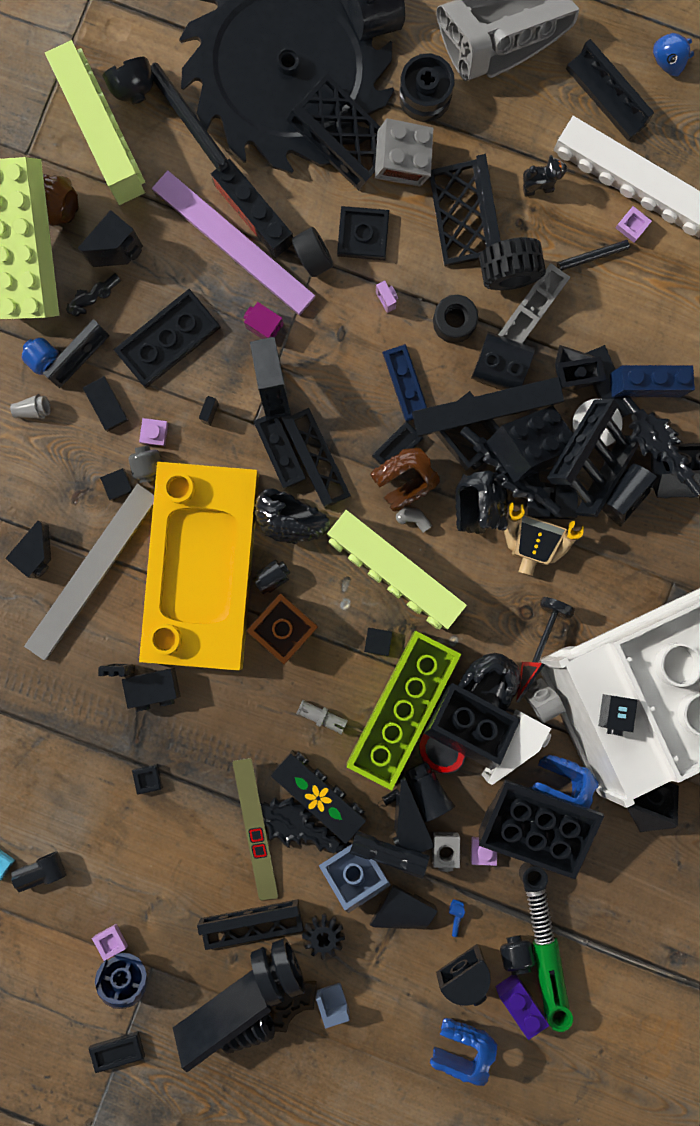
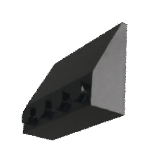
[479,780,605,879]

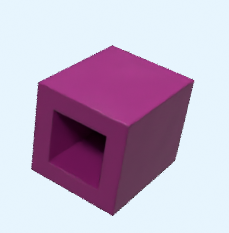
[244,301,284,339]

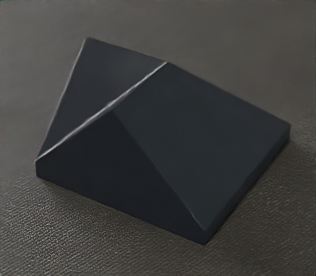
[628,782,679,832]

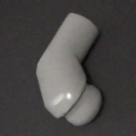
[396,507,432,533]

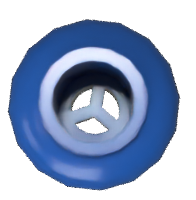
[22,338,59,375]

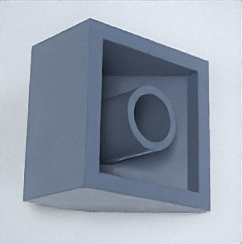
[319,844,391,913]

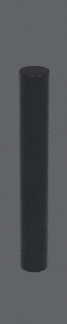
[557,239,630,271]

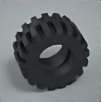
[479,237,546,291]

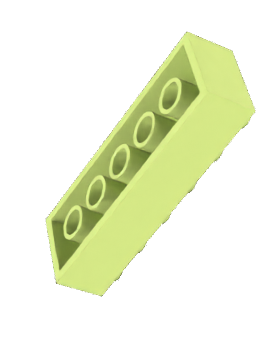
[45,40,146,205]
[0,157,60,319]
[327,510,467,630]

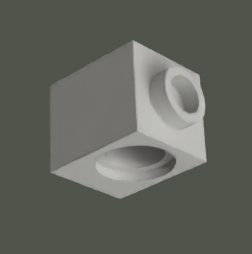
[432,832,460,872]

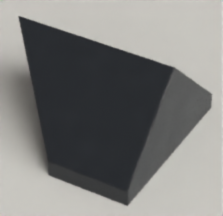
[555,345,606,391]

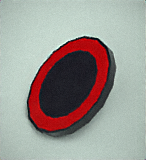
[418,734,466,774]

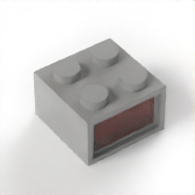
[375,118,433,187]

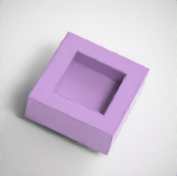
[616,206,652,243]
[376,281,398,313]
[139,418,168,447]
[471,837,497,866]
[92,924,128,961]

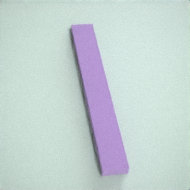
[152,170,315,316]

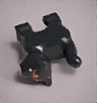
[523,155,567,197]

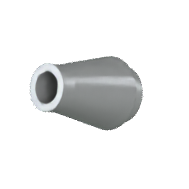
[10,394,50,419]

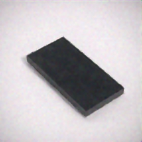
[113,288,221,389]
[173,970,271,1072]

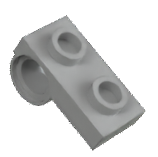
[523,678,565,724]

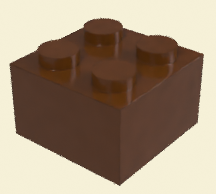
[247,593,319,665]

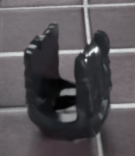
[455,471,509,534]

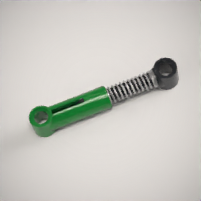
[519,862,573,1032]

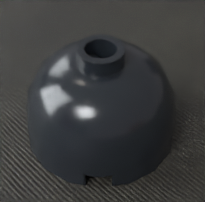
[102,56,153,105]

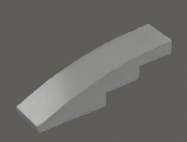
[498,263,571,343]

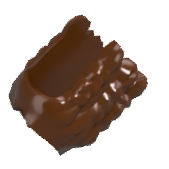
[43,174,79,227]
[370,448,440,511]

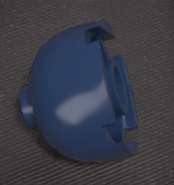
[95,953,148,1009]

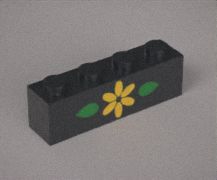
[271,750,366,844]

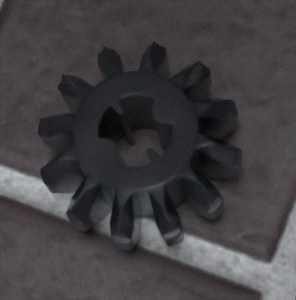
[302,913,345,960]

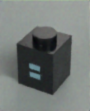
[598,694,638,736]

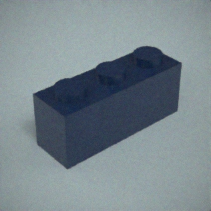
[610,365,695,397]

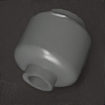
[128,445,162,483]

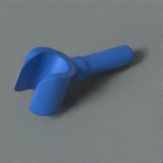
[448,899,465,937]

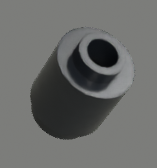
[252,559,291,595]

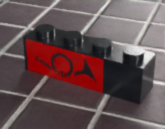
[210,158,293,259]

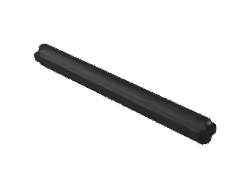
[150,62,229,172]

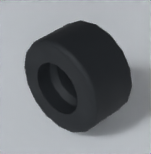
[292,227,334,277]
[433,294,478,343]

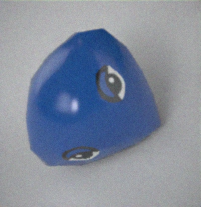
[653,33,694,77]

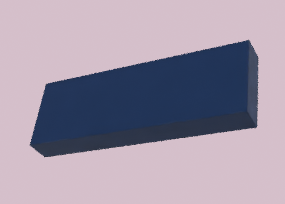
[382,344,427,422]

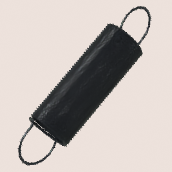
[377,784,411,807]

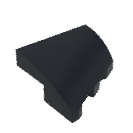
[370,884,438,929]

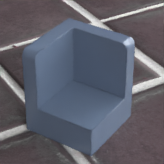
[316,983,350,1029]

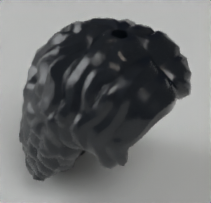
[254,488,330,544]
[458,653,521,711]

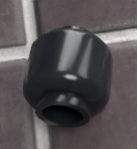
[500,935,536,975]

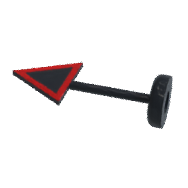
[516,597,575,703]

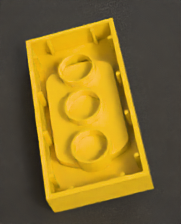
[139,462,260,670]

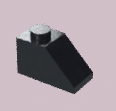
[5,520,51,578]

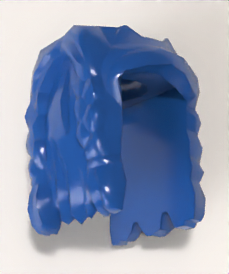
[529,755,599,809]
[430,1018,498,1086]

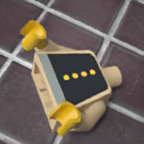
[504,503,584,576]

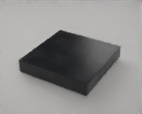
[337,206,390,260]

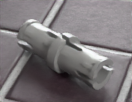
[296,700,348,735]

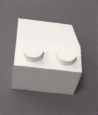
[481,709,551,785]

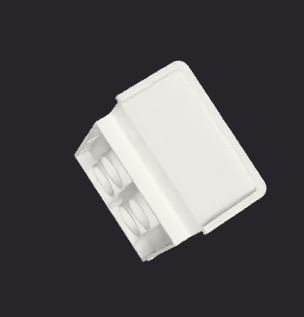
[539,588,700,808]

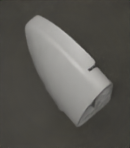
[436,0,579,81]

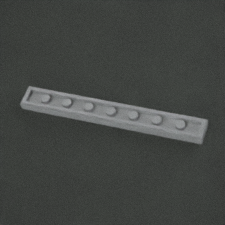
[24,484,154,660]

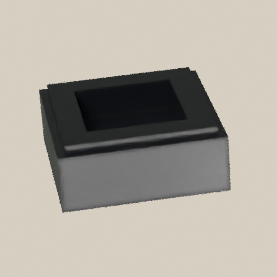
[199,396,219,426]
[100,468,133,501]
[364,628,393,656]
[132,764,163,795]

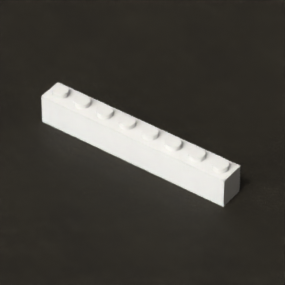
[553,116,700,238]

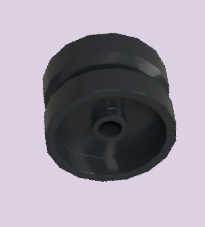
[399,53,455,122]
[250,938,305,1007]

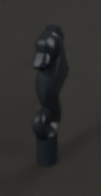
[66,273,122,317]

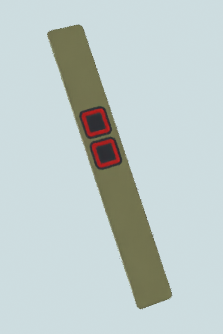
[233,758,278,900]

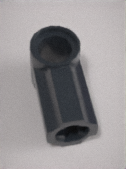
[11,851,67,892]

